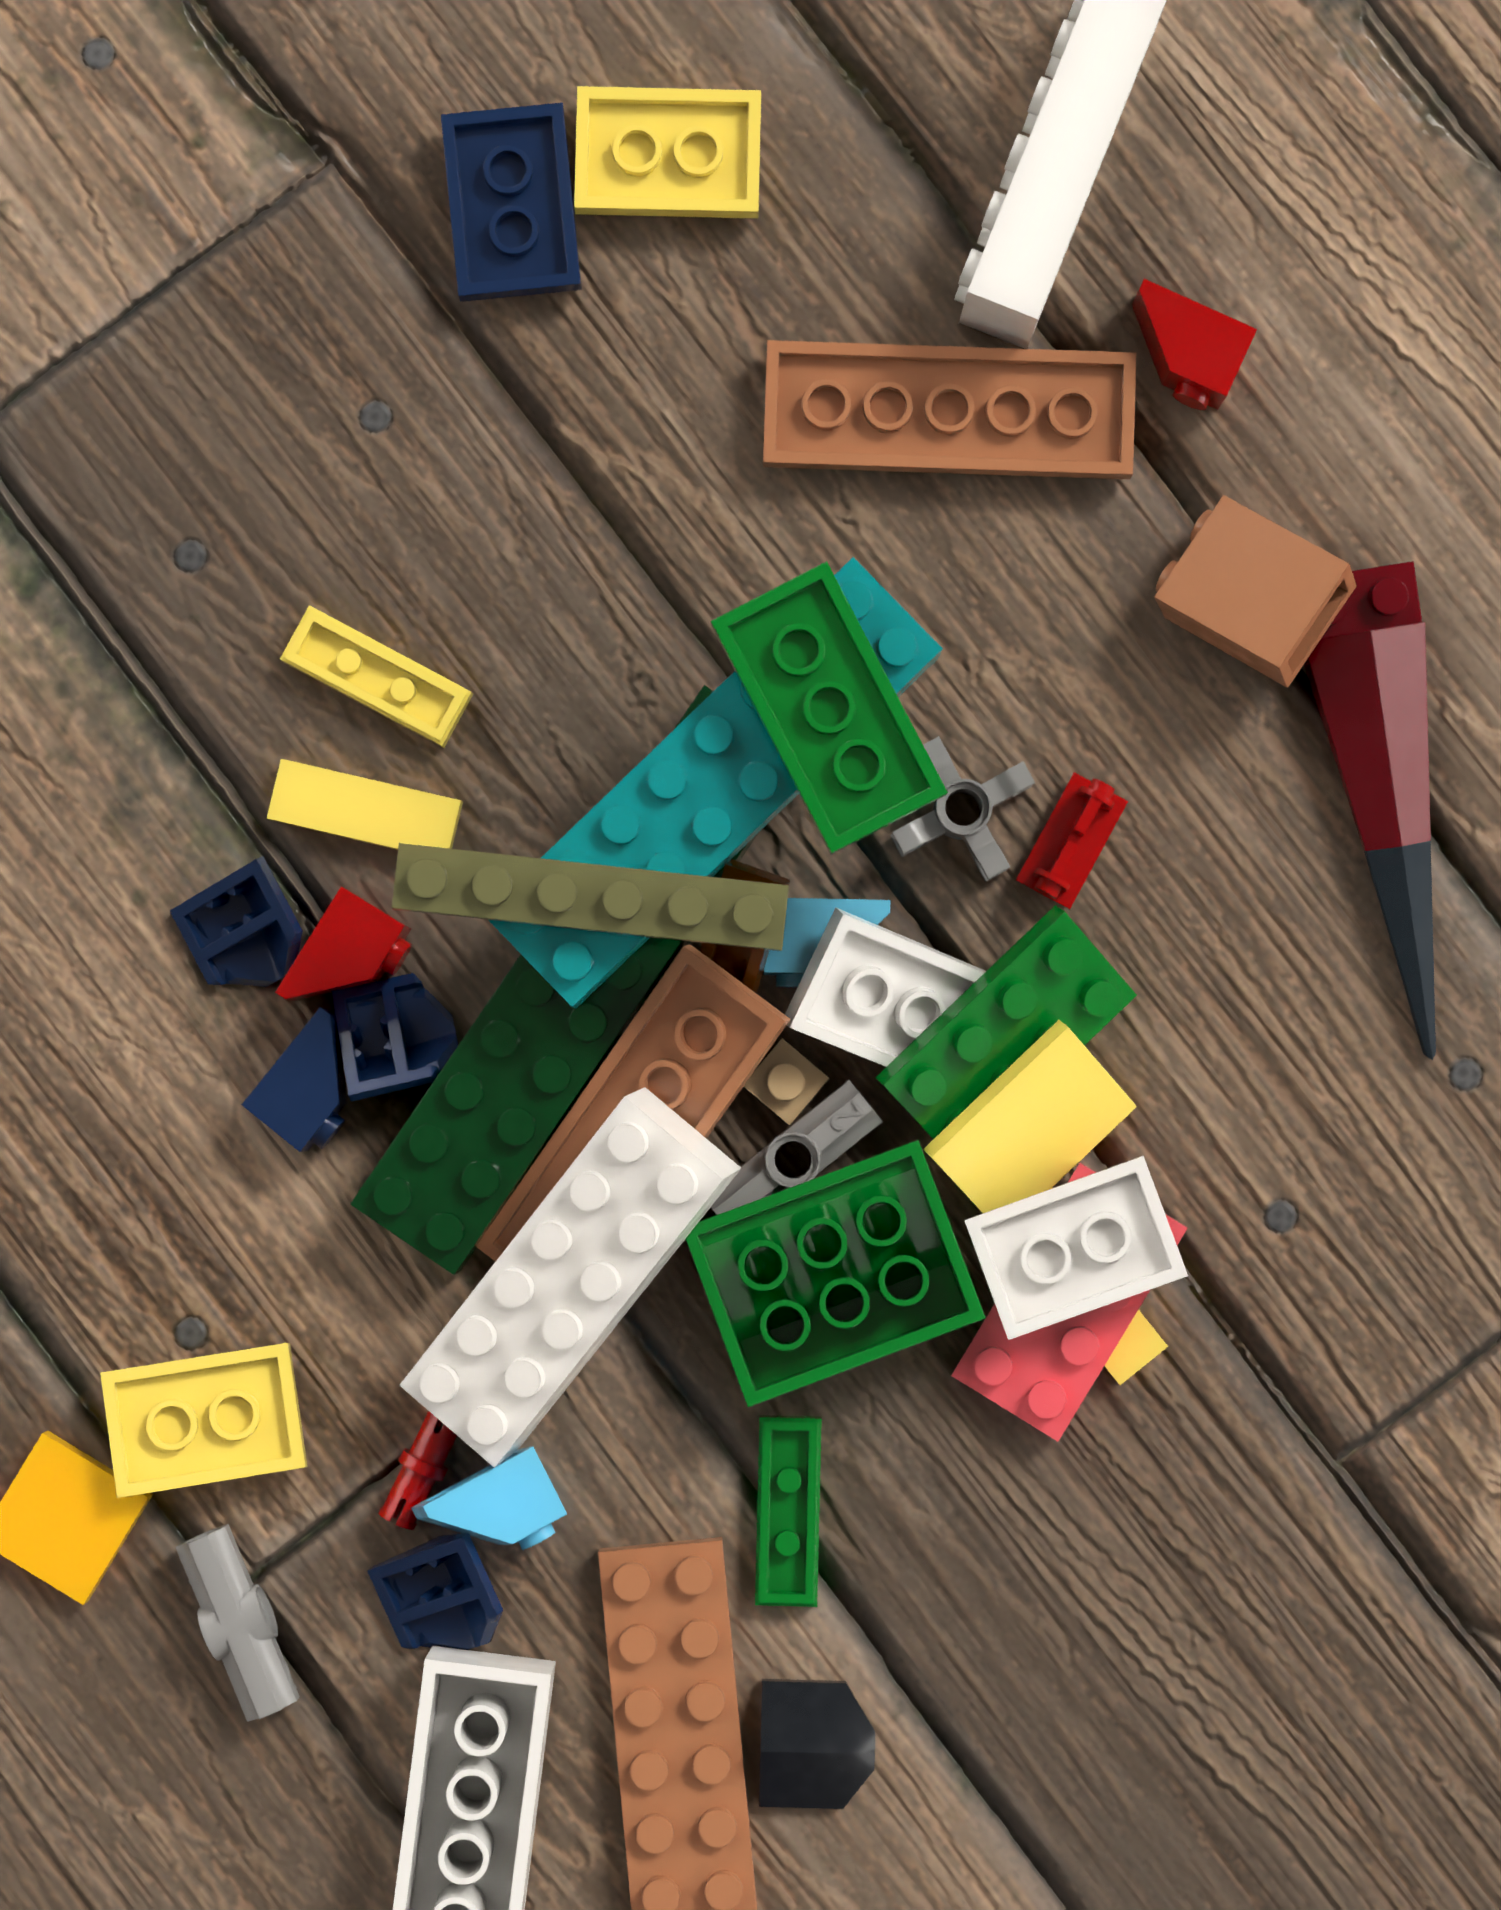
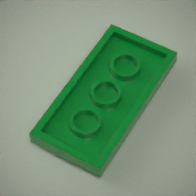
[711,561,948,855]
[875,905,1137,1139]

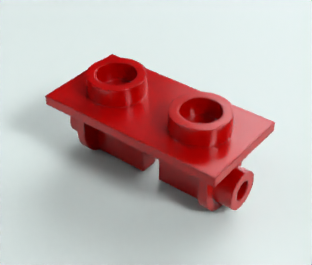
[1015,772,1128,910]

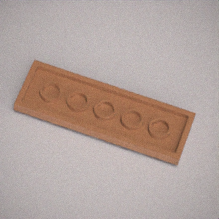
[763,340,1137,479]
[476,944,790,1262]
[598,1537,758,1910]

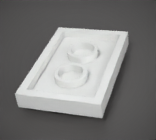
[785,907,986,1067]
[965,1155,1188,1340]

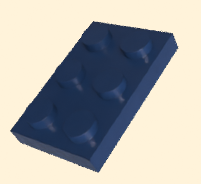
[441,102,582,302]

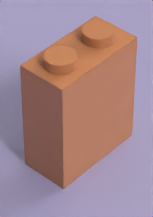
[1154,495,1357,688]

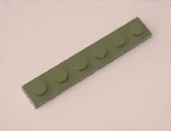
[392,843,789,951]

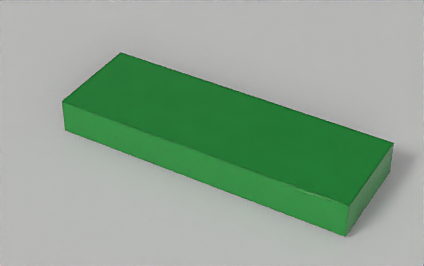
[755,1415,822,1607]

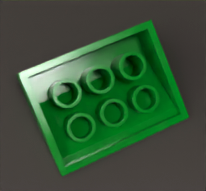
[686,1140,986,1407]

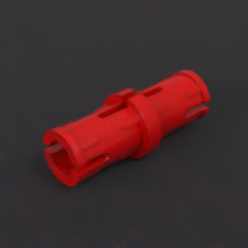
[378,1411,457,1530]

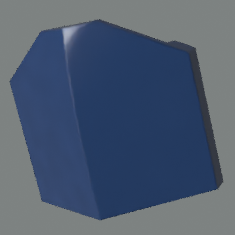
[170,856,303,987]
[331,973,459,1101]
[367,1533,503,1650]

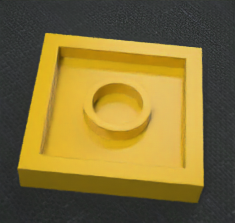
[0,1430,153,1605]

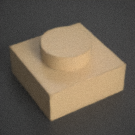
[744,1038,829,1125]

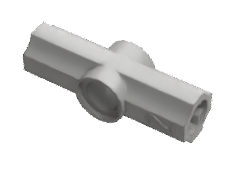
[711,1080,883,1215]
[176,1524,300,1722]

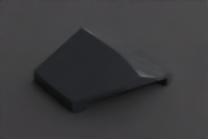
[759,1679,875,1809]

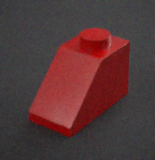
[1132,279,1257,410]
[275,886,412,1001]

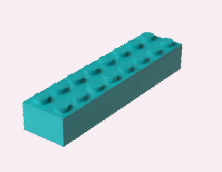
[488,557,943,1009]

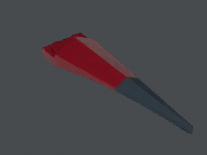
[1304,561,1436,1060]

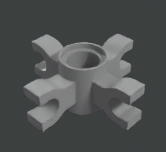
[890,736,1035,882]

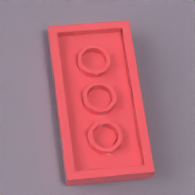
[951,1162,1188,1442]

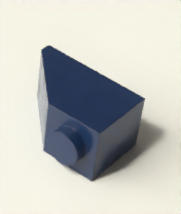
[241,1007,347,1152]

